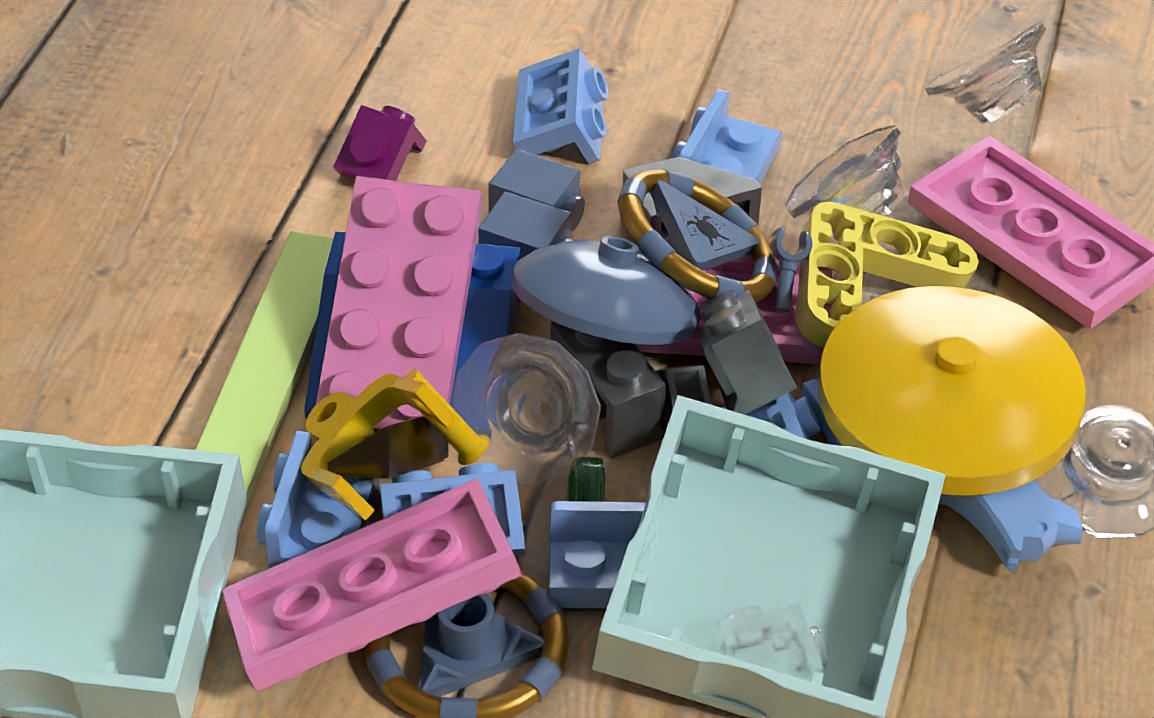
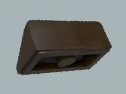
[328,416,449,479]

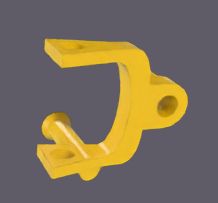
[300,369,490,520]

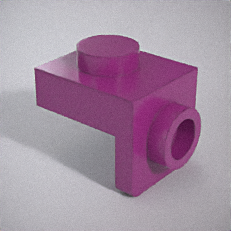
[333,105,427,181]

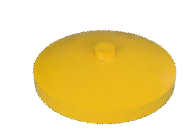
[818,286,1086,496]

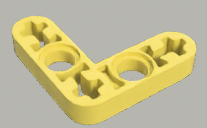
[797,201,979,348]

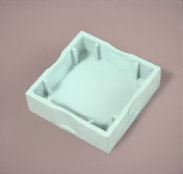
[592,395,946,718]
[0,429,248,718]

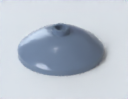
[511,236,700,345]

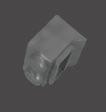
[697,290,797,415]
[550,321,668,459]

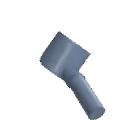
[769,227,813,313]

